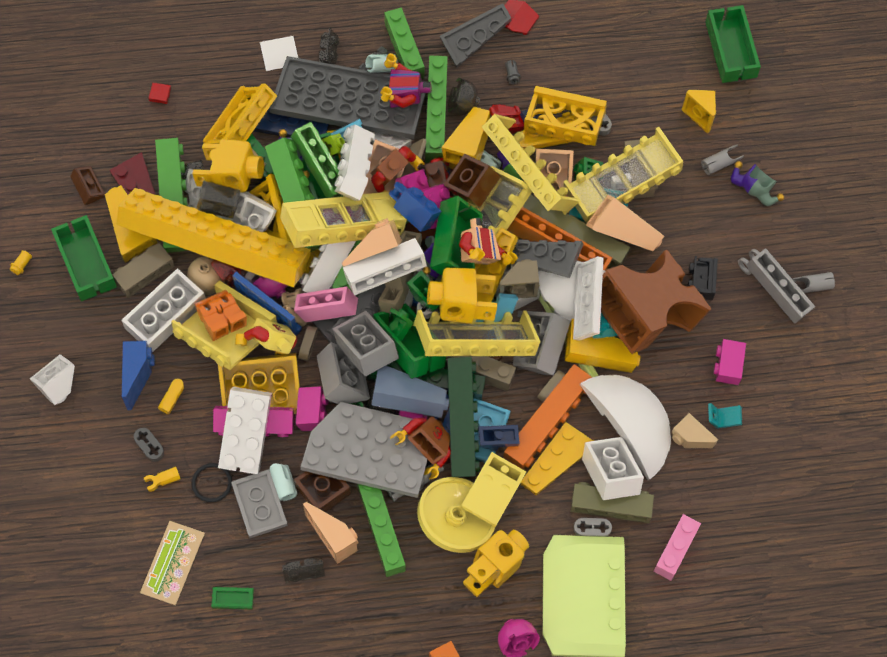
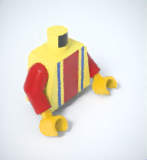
[235,318,297,355]

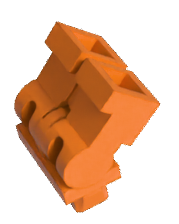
[195,290,247,341]

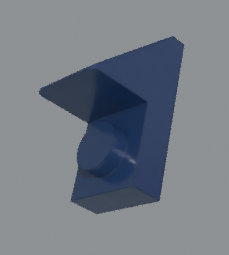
[478,425,520,451]

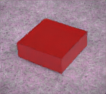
[149,83,171,104]

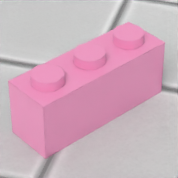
[294,287,358,322]
[653,514,701,581]

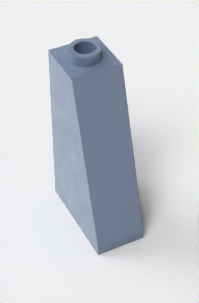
[372,366,449,418]

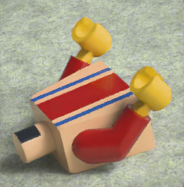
[459,218,518,265]

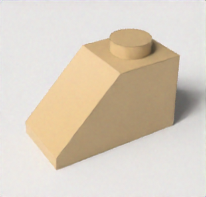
[671,413,718,448]

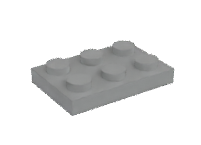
[231,469,288,538]

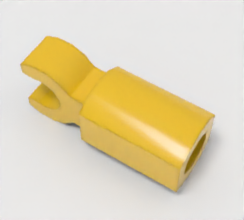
[144,467,180,492]

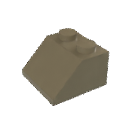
[499,259,539,299]

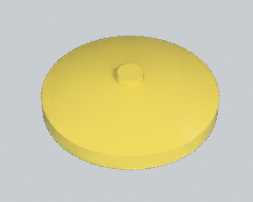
[417,477,495,553]

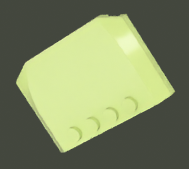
[542,535,626,657]

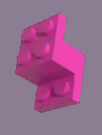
[395,169,451,229]

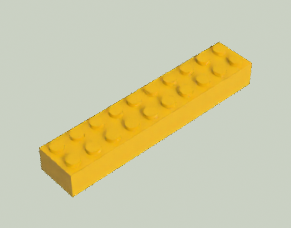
[116,188,311,287]

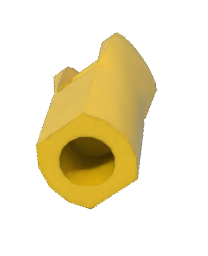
[158,379,184,414]

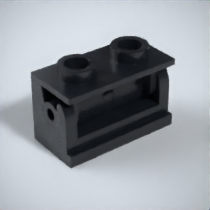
[688,256,718,300]

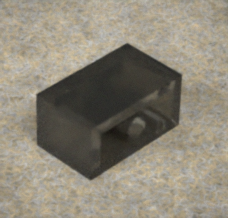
[196,181,240,219]

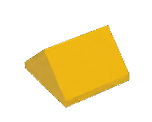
[682,90,716,134]

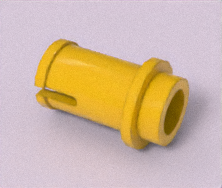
[10,250,32,275]

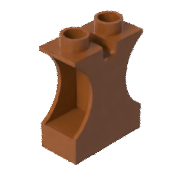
[601,250,711,354]

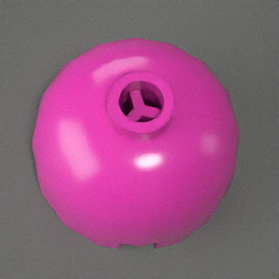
[252,276,288,299]
[498,619,540,657]

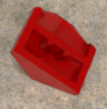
[504,0,539,35]
[489,104,524,134]

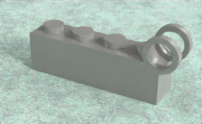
[738,248,815,324]

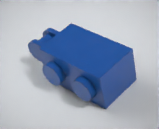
[389,182,442,232]

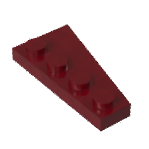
[109,152,156,195]

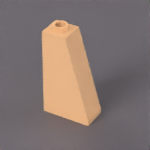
[586,195,664,251]

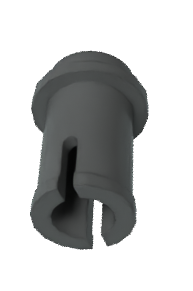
[505,60,521,85]

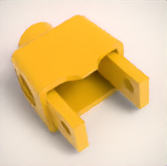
[192,139,264,193]
[427,268,497,324]
[463,529,529,597]

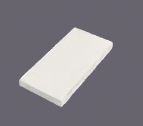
[573,256,603,341]

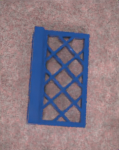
[232,272,302,336]

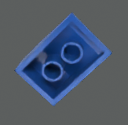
[122,341,155,410]

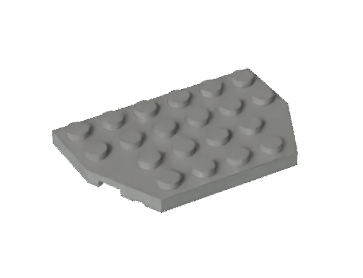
[301,402,427,498]

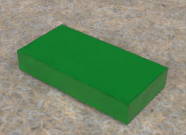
[211,587,254,610]

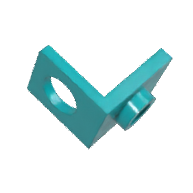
[708,403,742,429]

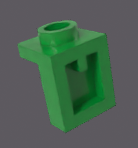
[573,157,603,181]
[389,308,414,342]

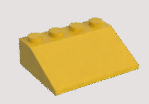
[218,353,300,414]

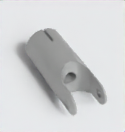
[701,144,744,175]
[792,272,835,293]

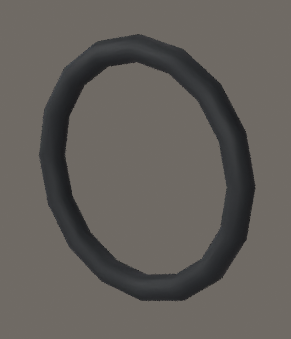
[191,463,232,502]

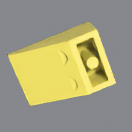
[461,452,526,527]

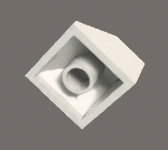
[30,355,75,405]

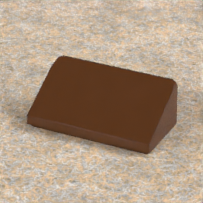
[70,166,105,205]

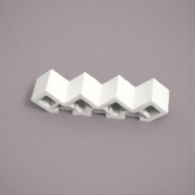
[335,125,375,201]

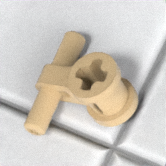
[281,288,307,326]

